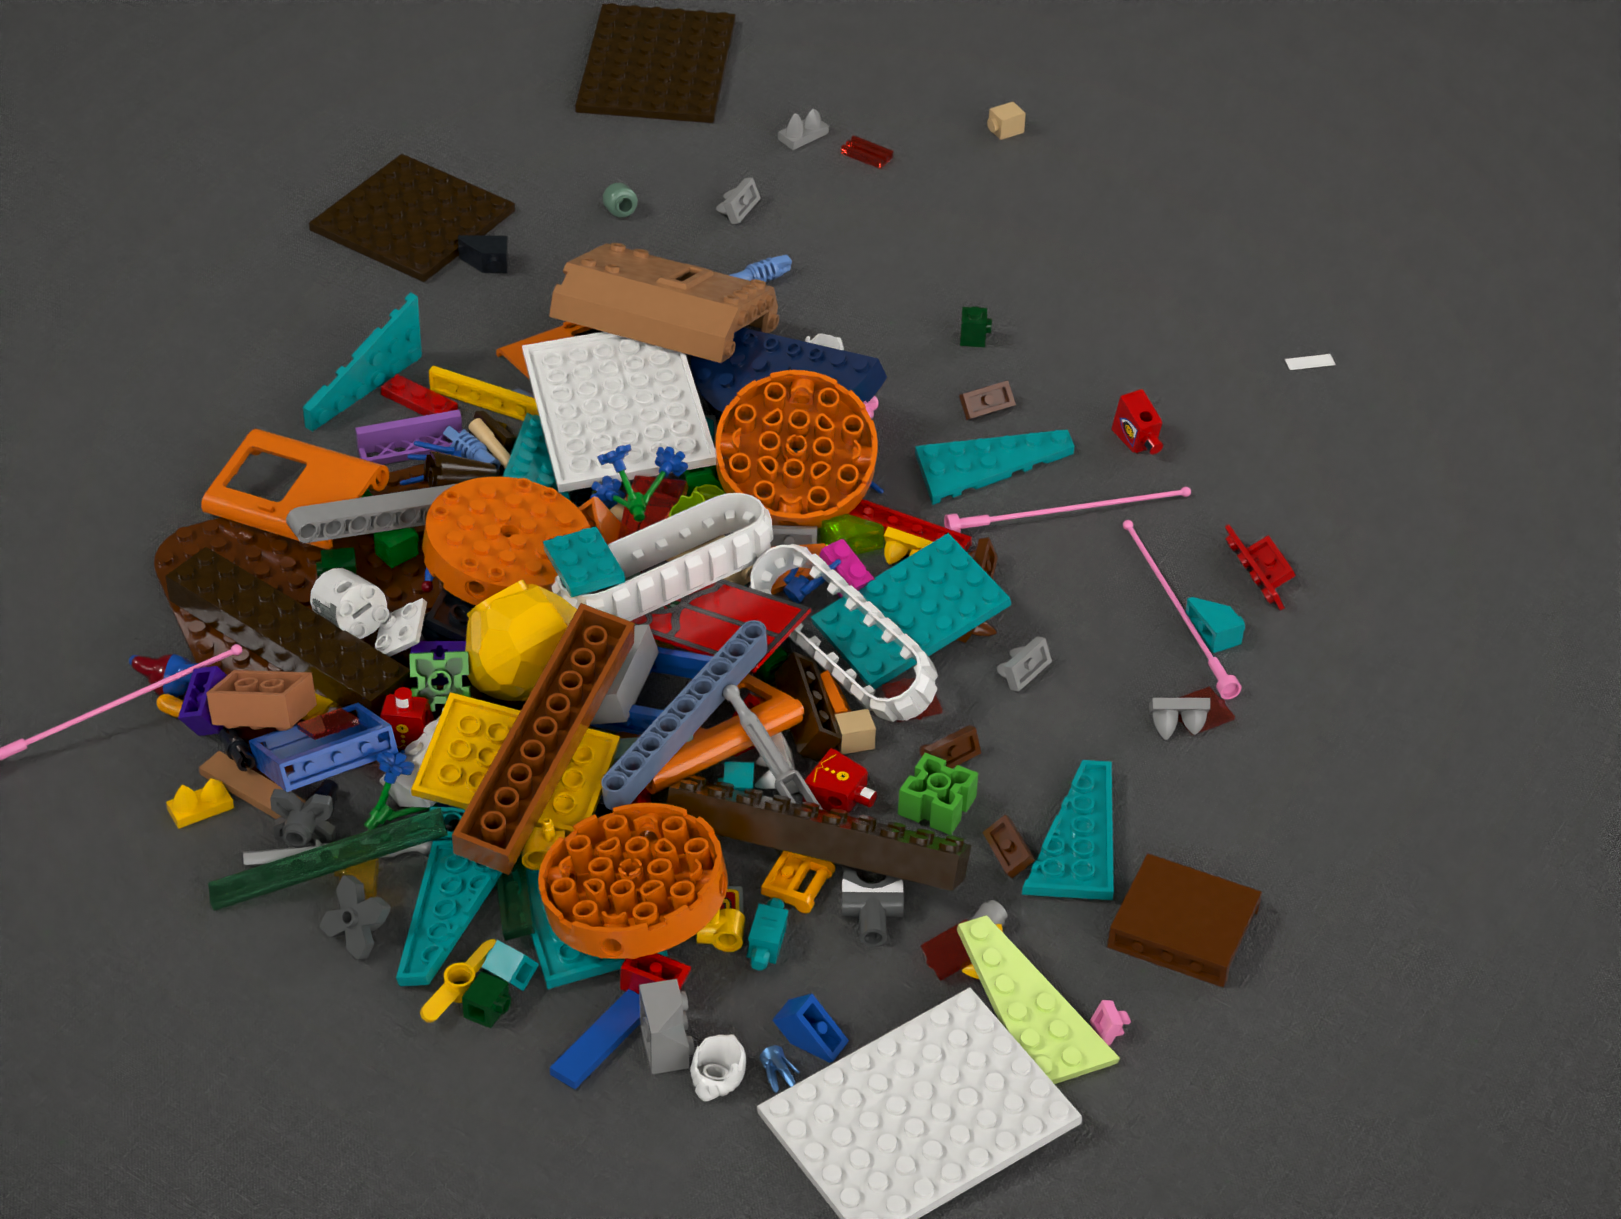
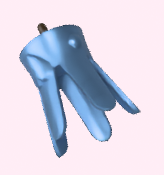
[760,1045,800,1093]

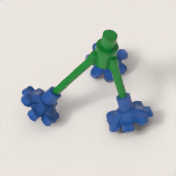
[590,444,688,522]
[364,750,458,832]

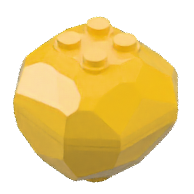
[465,580,577,702]

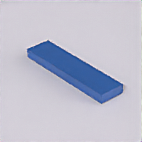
[550,989,640,1090]

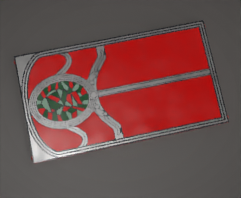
[631,560,811,673]

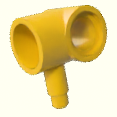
[521,817,566,870]
[696,908,745,952]

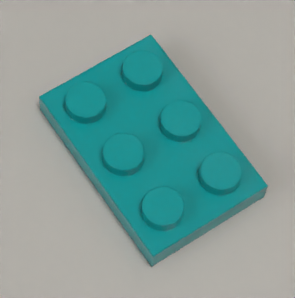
[543,526,625,598]

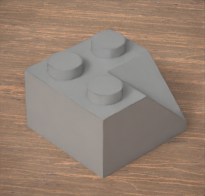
[639,979,694,1074]

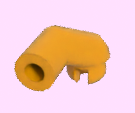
[156,694,184,717]

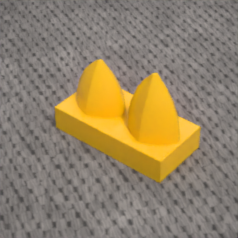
[884,527,933,565]
[166,778,234,829]

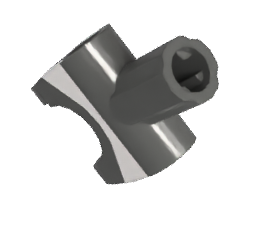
[841,867,904,947]

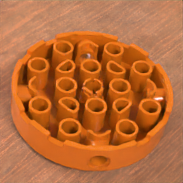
[715,370,878,528]
[422,477,590,605]
[538,803,728,959]

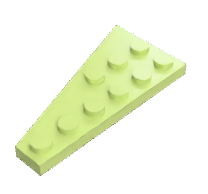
[957,915,1120,1084]

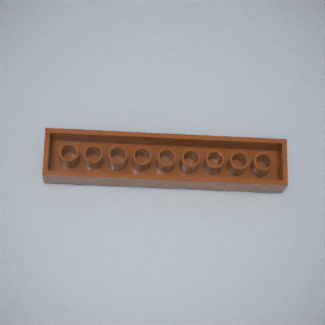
[452,603,635,875]

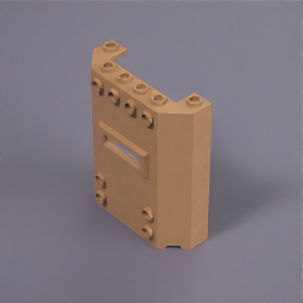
[549,243,779,363]

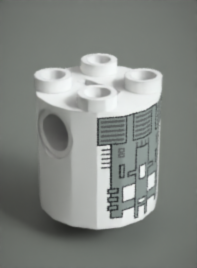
[310,568,389,639]

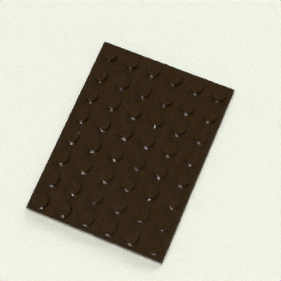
[575,3,736,123]

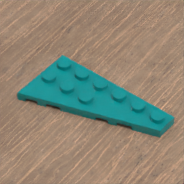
[303,292,422,432]
[502,413,570,500]
[915,429,1074,505]
[1022,760,1114,900]
[396,840,502,986]

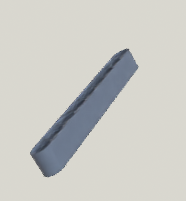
[601,620,768,810]

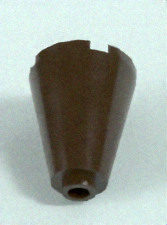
[424,451,501,488]

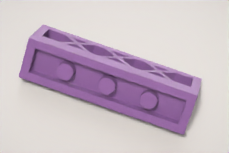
[355,410,462,464]

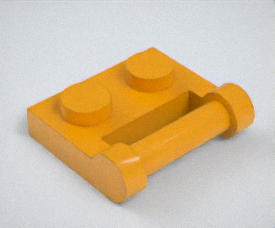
[761,851,836,914]

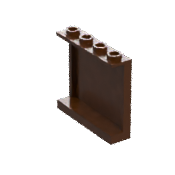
[1107,853,1262,988]

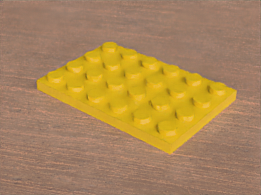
[411,692,620,836]

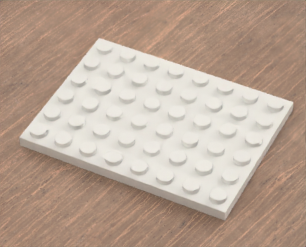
[522,332,716,493]
[757,988,1082,1219]

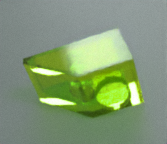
[821,514,884,555]

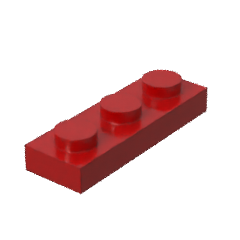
[381,374,458,416]

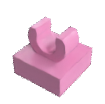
[1089,1000,1131,1045]

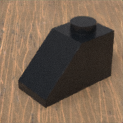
[458,235,508,273]

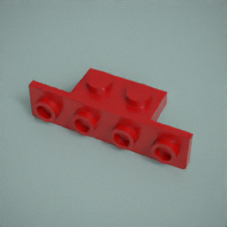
[1225,524,1296,611]

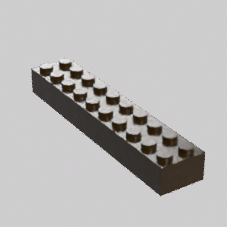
[166,547,412,717]
[667,775,972,891]

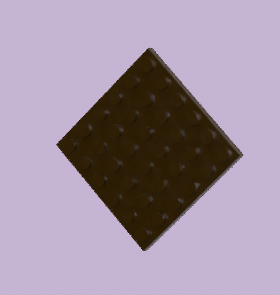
[309,154,515,282]

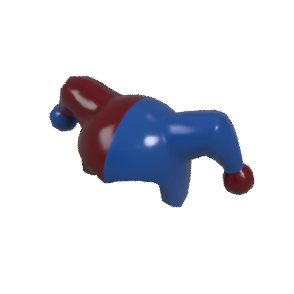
[129,654,199,697]

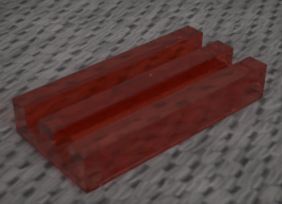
[841,135,894,169]

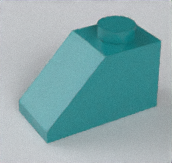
[1186,597,1245,653]

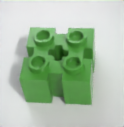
[409,651,471,711]
[898,753,978,835]

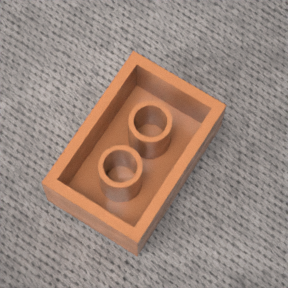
[207,670,317,731]

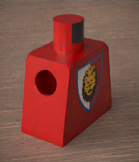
[1111,389,1163,455]

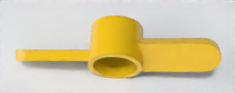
[420,939,496,1023]

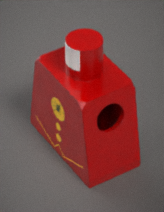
[380,687,435,749]
[802,748,877,814]

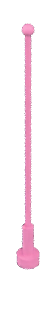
[944,487,1191,533]
[1123,520,1242,699]
[0,644,242,761]

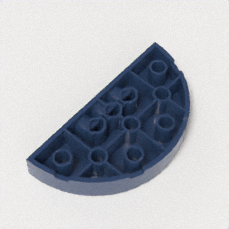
[691,328,887,420]

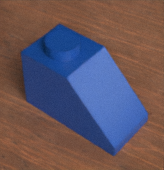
[772,993,849,1063]

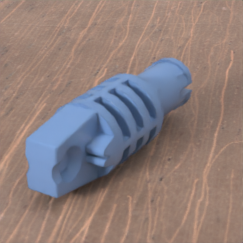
[729,255,792,282]
[443,426,501,470]

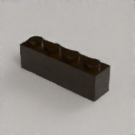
[773,652,842,762]

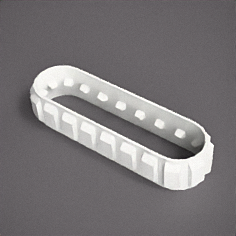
[552,493,773,621]
[749,544,938,722]

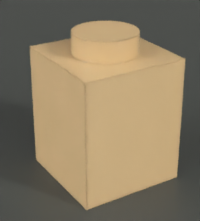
[987,102,1026,140]
[835,709,876,754]

